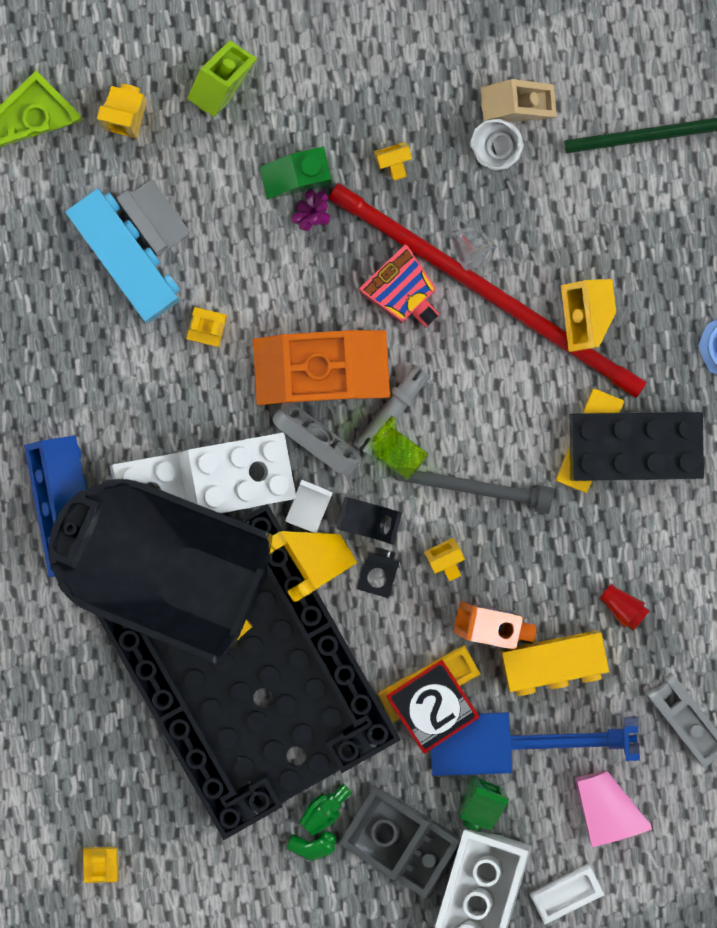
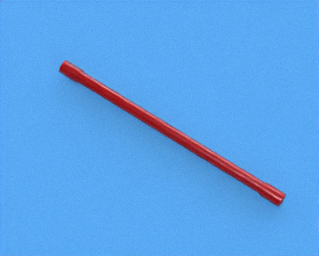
[328,182,647,399]

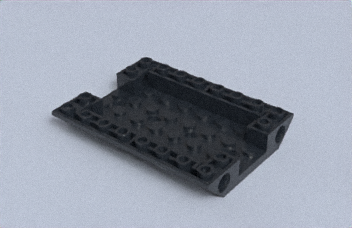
[96,504,401,840]

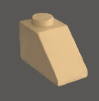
[481,79,557,122]

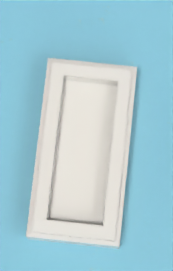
[529,863,604,925]

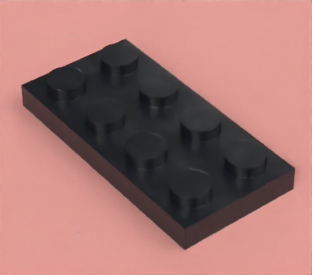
[569,412,704,481]

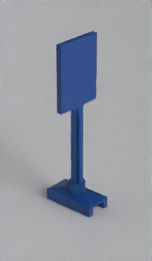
[431,712,640,776]

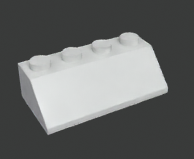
[435,829,532,928]

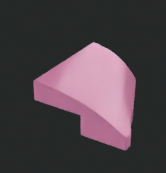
[575,770,652,847]

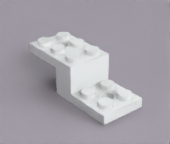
[109,432,297,513]

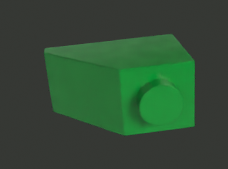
[259,146,332,200]
[458,776,509,832]

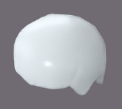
[470,118,524,171]

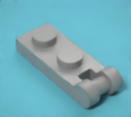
[645,673,717,768]

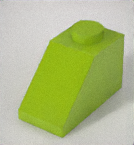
[187,40,258,117]

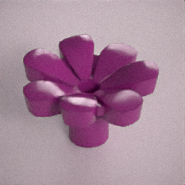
[292,189,330,231]

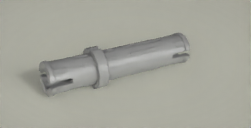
[353,364,431,456]

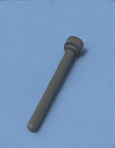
[393,468,553,514]

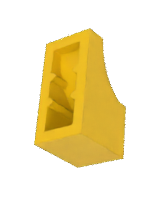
[97,84,147,139]

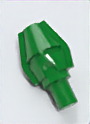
[299,783,352,836]

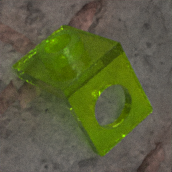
[371,416,428,480]

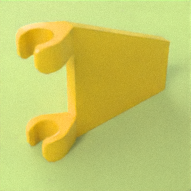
[269,531,358,602]

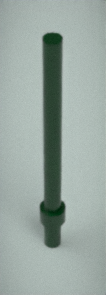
[564,118,717,154]

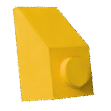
[561,279,616,352]

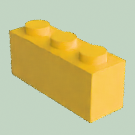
[500,630,609,696]

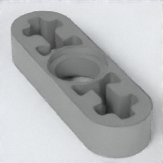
[273,403,361,475]

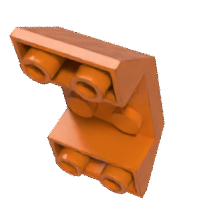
[253,330,390,406]

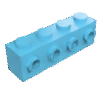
[65,188,180,324]

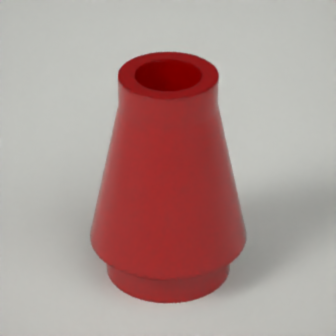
[599,583,650,631]

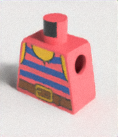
[359,244,440,328]

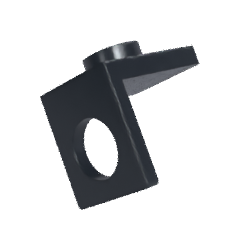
[336,497,402,545]
[357,547,401,598]

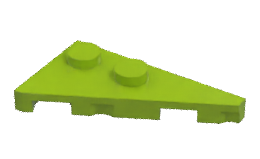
[0,70,83,148]

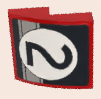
[386,659,480,754]

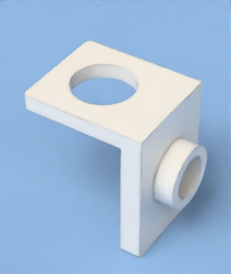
[285,480,333,533]

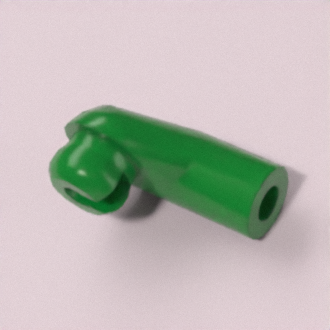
[286,831,337,861]

